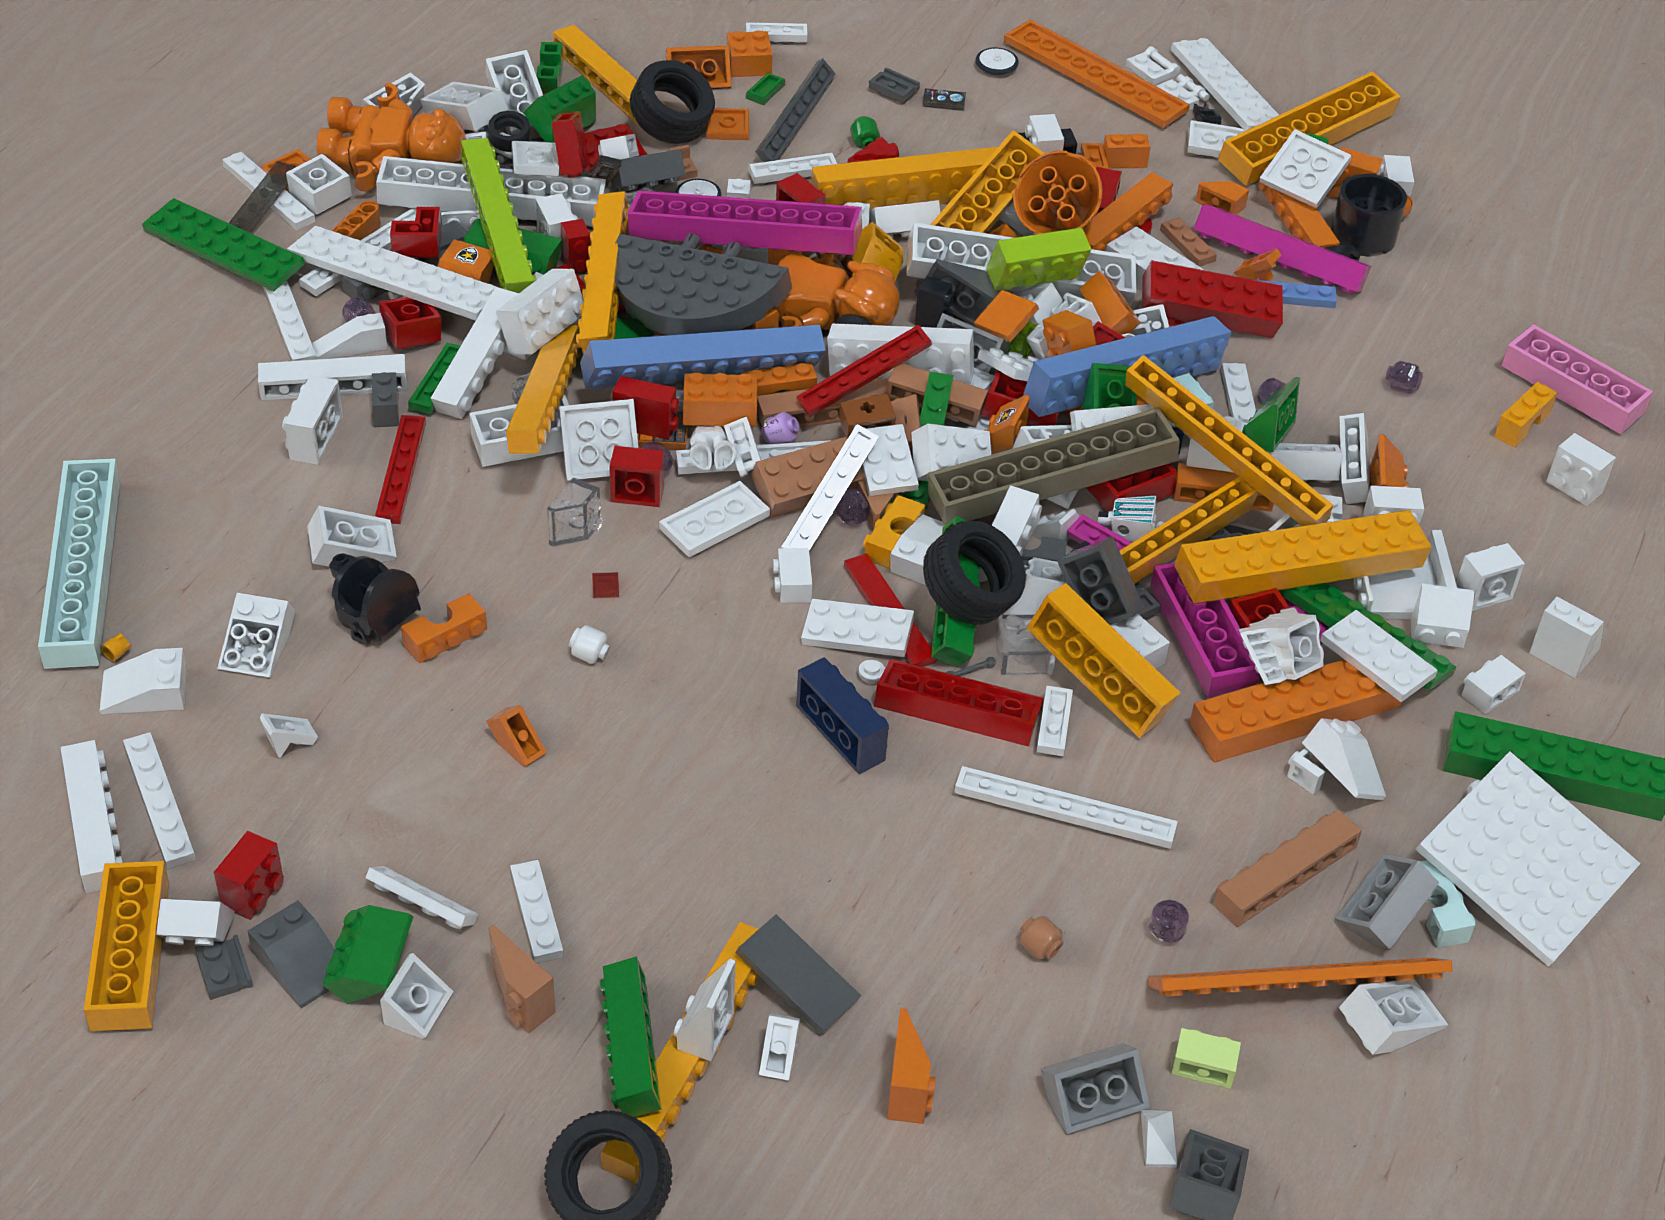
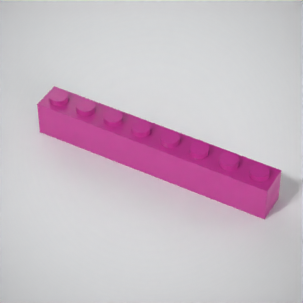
[1194,204,1371,294]

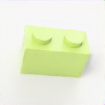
[1171,1028,1241,1089]

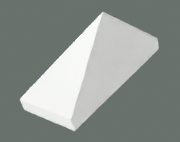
[1141,1110,1177,1168]

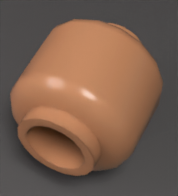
[1020,916,1064,959]

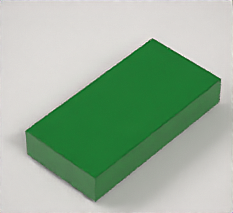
[746,73,785,105]

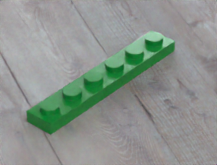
[904,372,954,509]

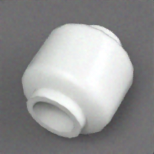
[568,625,610,664]

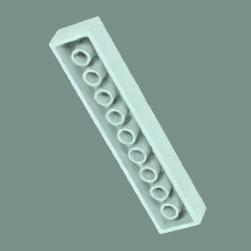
[38,459,120,669]

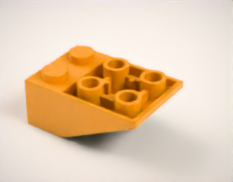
[853,222,903,281]

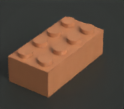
[751,436,865,518]

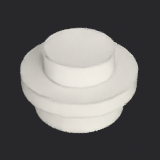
[859,660,885,684]

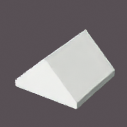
[380,953,454,1039]

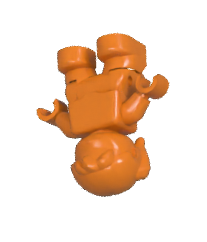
[317,83,466,192]
[768,248,900,330]

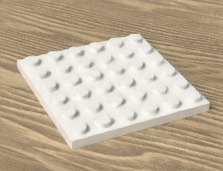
[1415,752,1641,967]

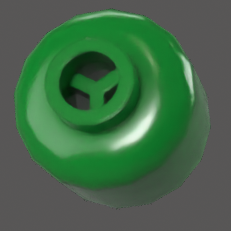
[850,116,880,148]

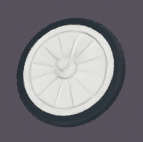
[976,47,1019,75]
[675,179,722,196]

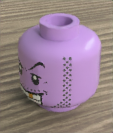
[762,412,799,444]

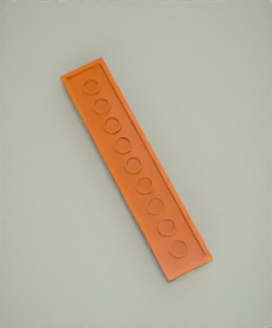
[1004,19,1190,128]
[1148,957,1453,996]

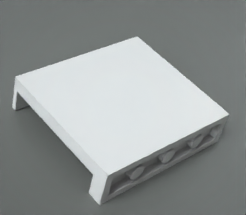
[1354,530,1457,619]

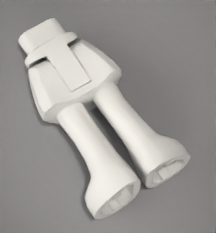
[689,425,737,471]

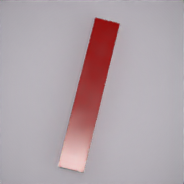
[796,324,932,417]
[375,415,426,524]
[844,553,937,667]

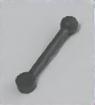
[946,657,996,676]

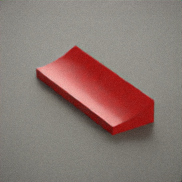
[874,659,1044,747]

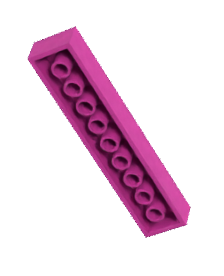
[627,190,862,255]

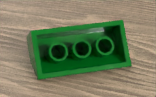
[523,75,596,143]
[463,218,563,275]
[1242,377,1300,452]

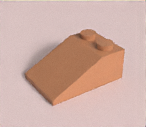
[489,925,556,1034]

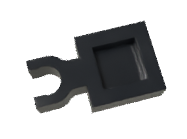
[1193,103,1222,125]

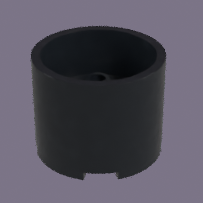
[1331,174,1407,257]

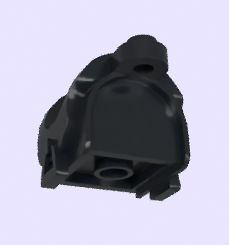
[329,553,421,645]

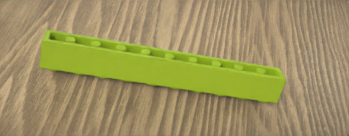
[461,138,537,293]

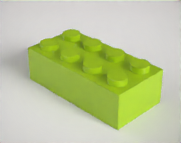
[986,227,1092,291]

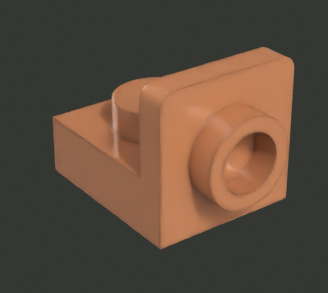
[668,145,698,180]

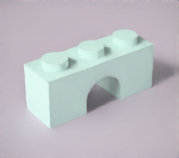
[1421,860,1475,948]

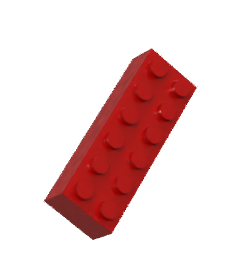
[1142,260,1283,338]

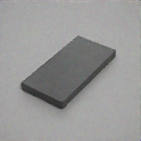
[735,914,861,1035]

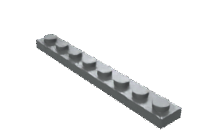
[755,58,836,162]

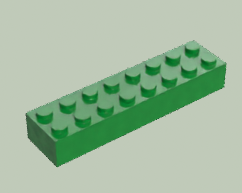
[1443,711,1665,821]

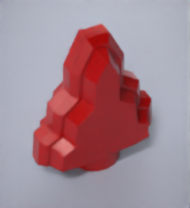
[847,137,899,163]

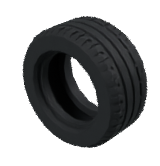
[629,60,715,144]
[923,520,1025,625]
[544,1110,673,1220]

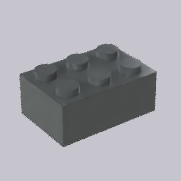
[607,149,686,192]
[1057,536,1144,625]

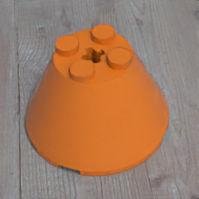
[1013,151,1103,234]

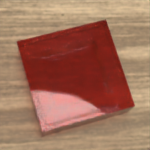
[592,572,619,598]

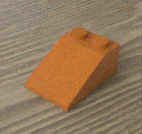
[887,1008,936,1124]

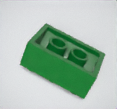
[322,905,414,1004]

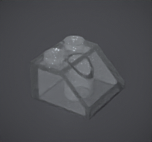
[547,478,602,547]

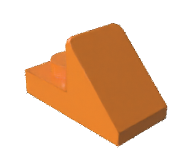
[1234,248,1281,281]

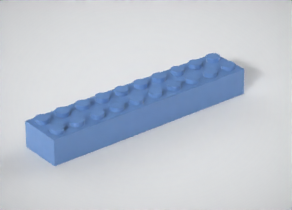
[1023,316,1232,417]
[580,325,826,390]

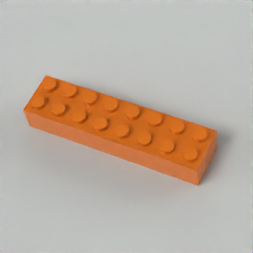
[1189,659,1402,763]

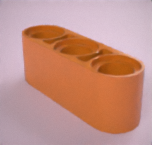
[332,201,381,241]

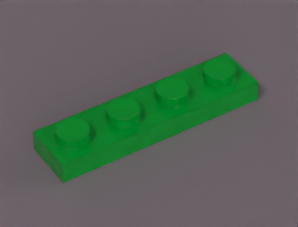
[408,342,461,414]

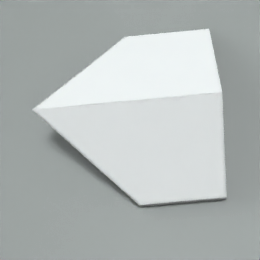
[1031,508,1080,542]

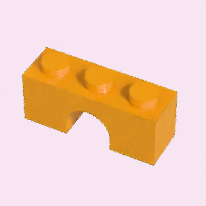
[1494,382,1558,448]
[863,495,925,569]

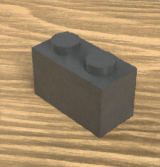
[372,372,399,428]

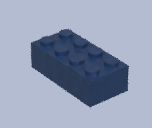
[796,657,889,775]

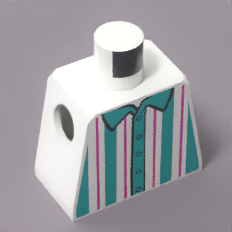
[1098,496,1156,542]

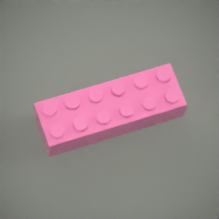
[1502,324,1653,434]

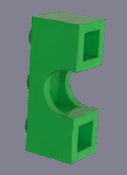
[536,42,563,94]

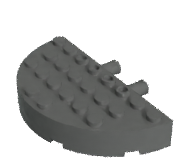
[615,233,792,335]

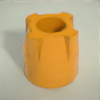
[100,633,131,662]

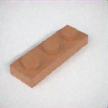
[1160,217,1217,267]

